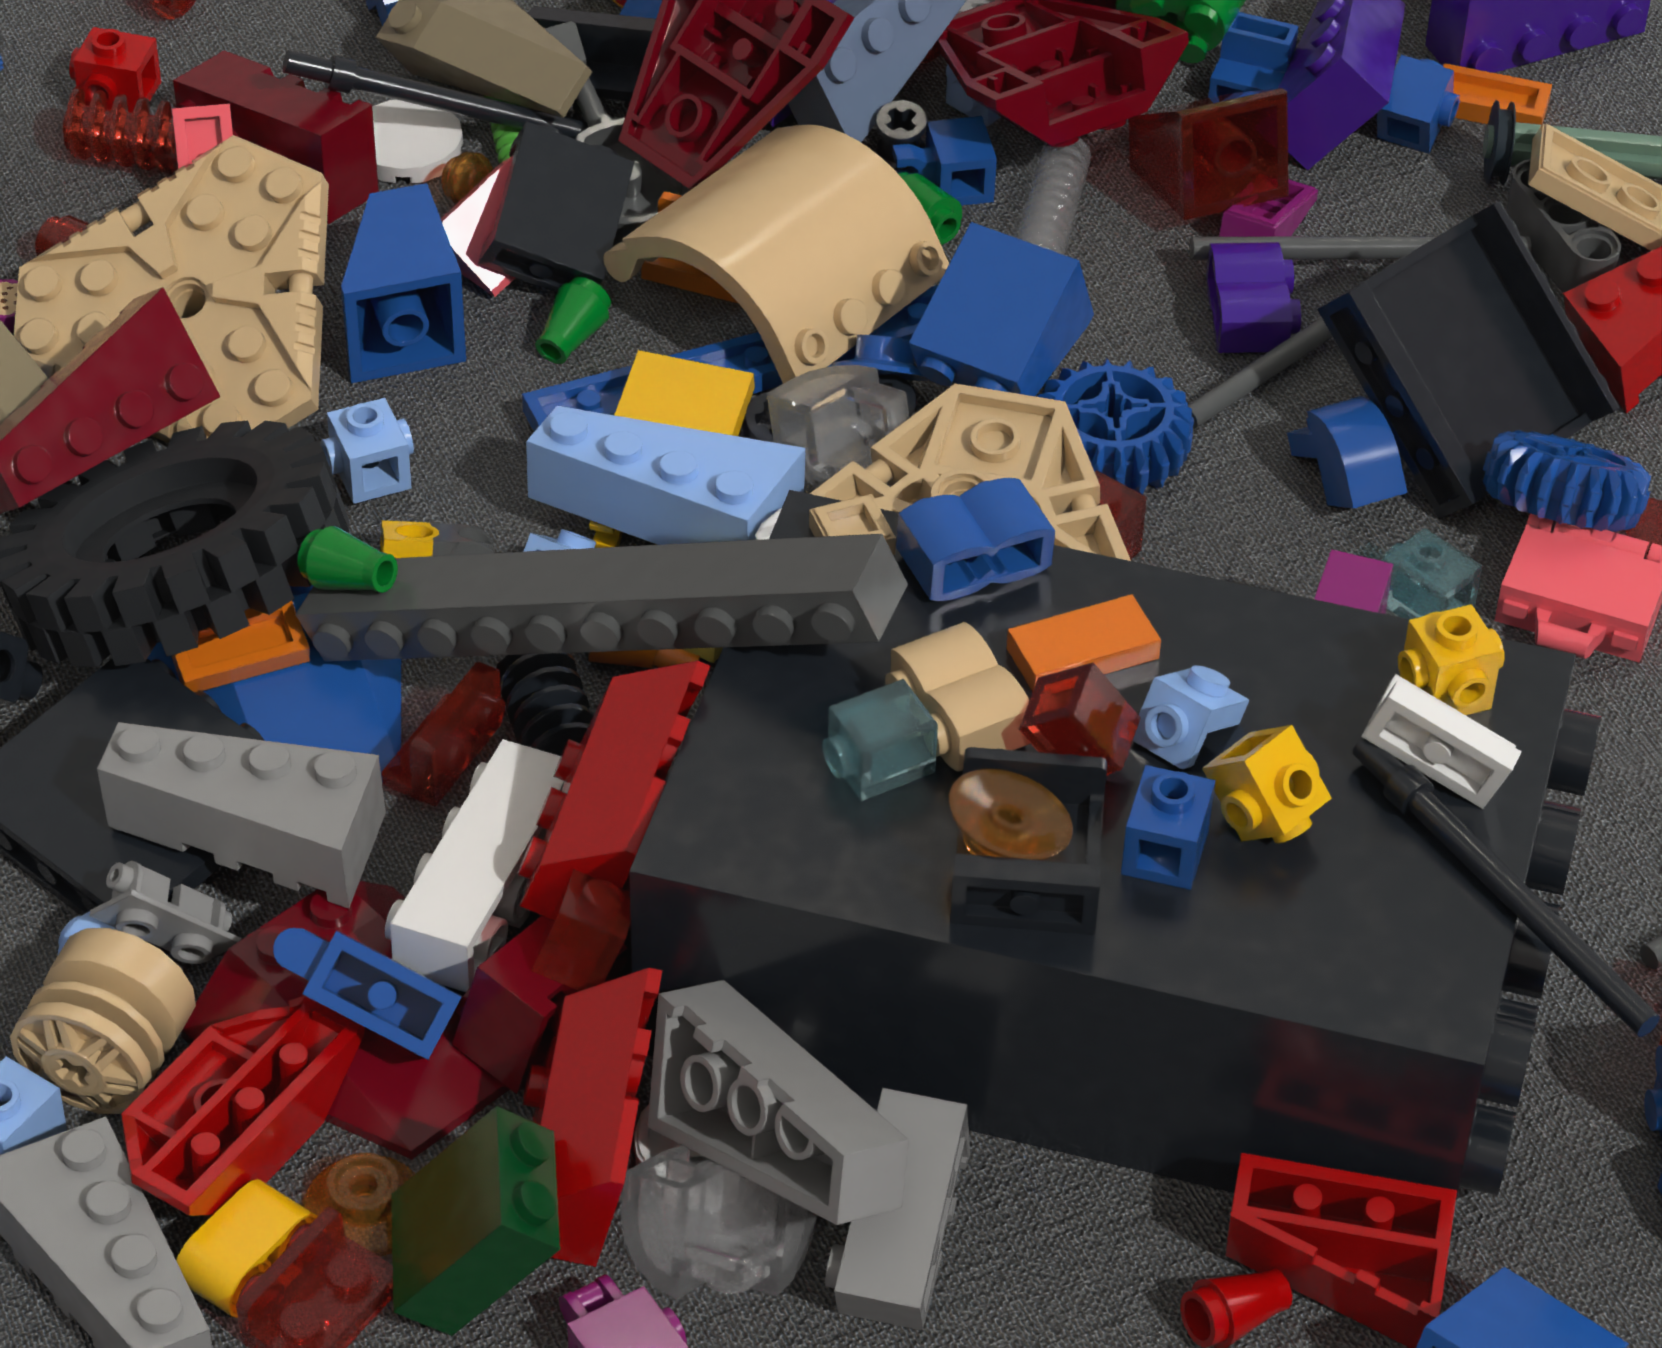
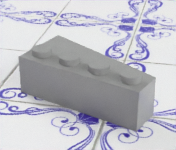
[97,722,386,908]

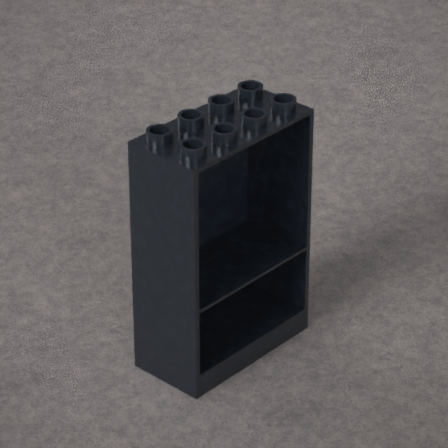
[629,490,1602,1211]

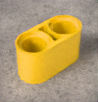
[176,1179,320,1318]

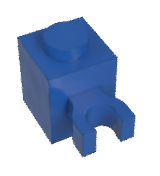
[892,116,997,206]

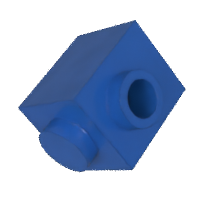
[1377,54,1460,154]
[1121,765,1216,890]

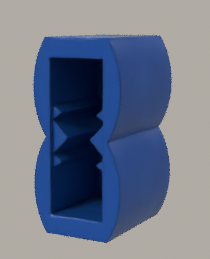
[896,478,1055,601]

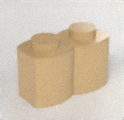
[885,622,1034,772]

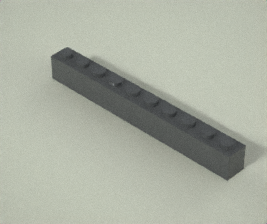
[295,534,908,661]

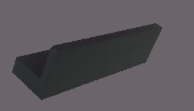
[527,6,656,101]

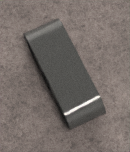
[1506,159,1621,293]

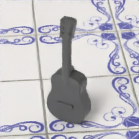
[545,21,690,245]

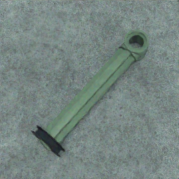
[1483,100,1662,185]

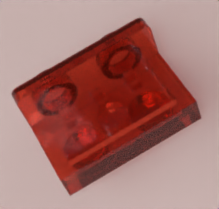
[381,661,505,807]

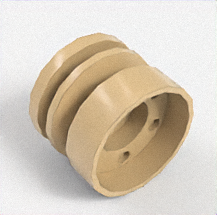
[10,928,196,1114]

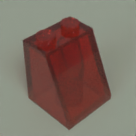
[1128,88,1289,220]

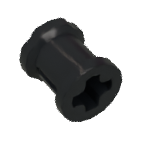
[876,100,927,170]

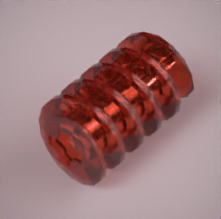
[63,87,178,174]

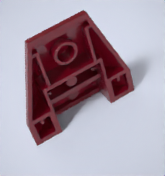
[618,0,855,190]
[935,0,1189,147]
[181,881,510,1160]

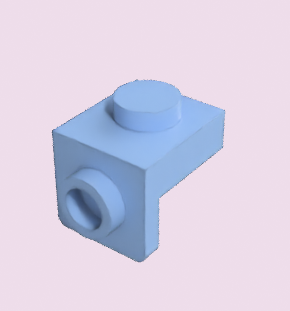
[1131,665,1249,769]

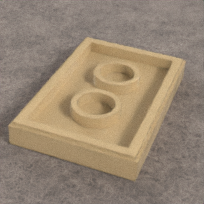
[1528,124,1662,251]

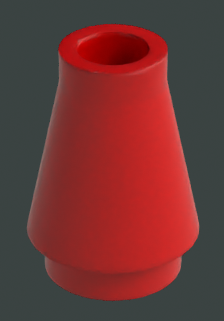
[1180,1268,1293,1348]

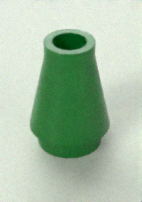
[535,277,611,364]
[298,526,398,593]

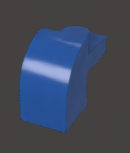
[1287,396,1408,509]

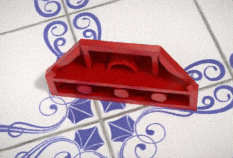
[121,995,365,1216]

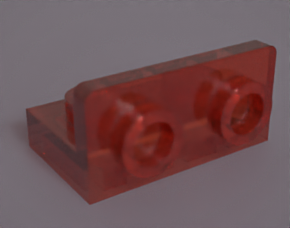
[236,1206,393,1348]

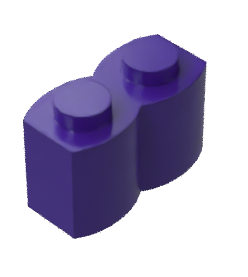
[1206,242,1301,353]

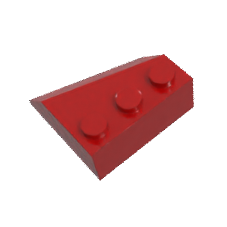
[518,660,710,938]
[523,967,663,1267]

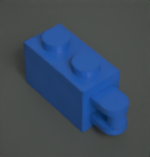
[273,928,462,1060]

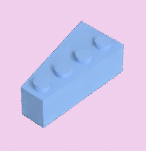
[526,406,806,545]

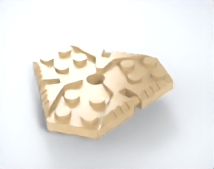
[14,135,329,443]
[810,384,1131,561]

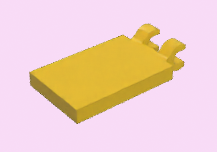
[589,350,755,548]

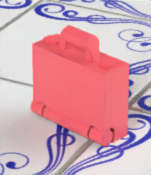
[1494,513,1662,663]

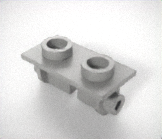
[90,861,242,964]

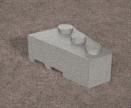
[825,1088,970,1331]

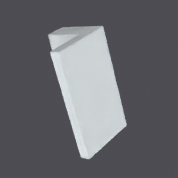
[1361,674,1521,809]

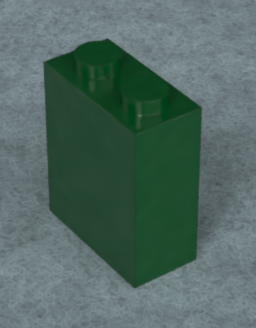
[391,1106,560,1336]

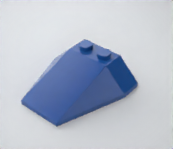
[147,585,402,783]

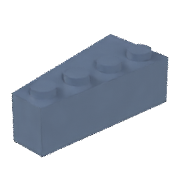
[788,0,967,142]

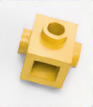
[1398,604,1505,715]
[1202,725,1332,843]

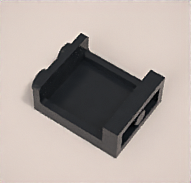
[478,121,634,293]
[950,747,1107,935]

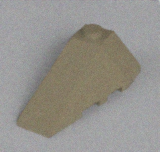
[375,0,592,118]

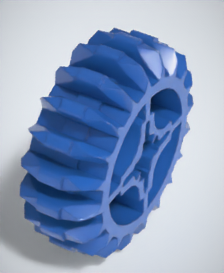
[1037,358,1194,499]
[1483,430,1651,532]

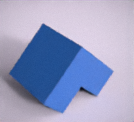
[1207,12,1299,118]

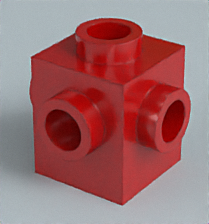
[69,27,161,116]

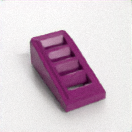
[1219,173,1318,237]

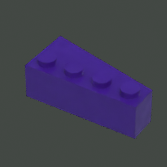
[1261,0,1406,171]
[1425,0,1650,73]

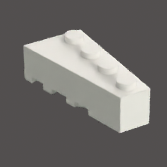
[385,739,564,992]

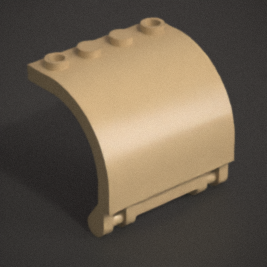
[603,125,949,388]

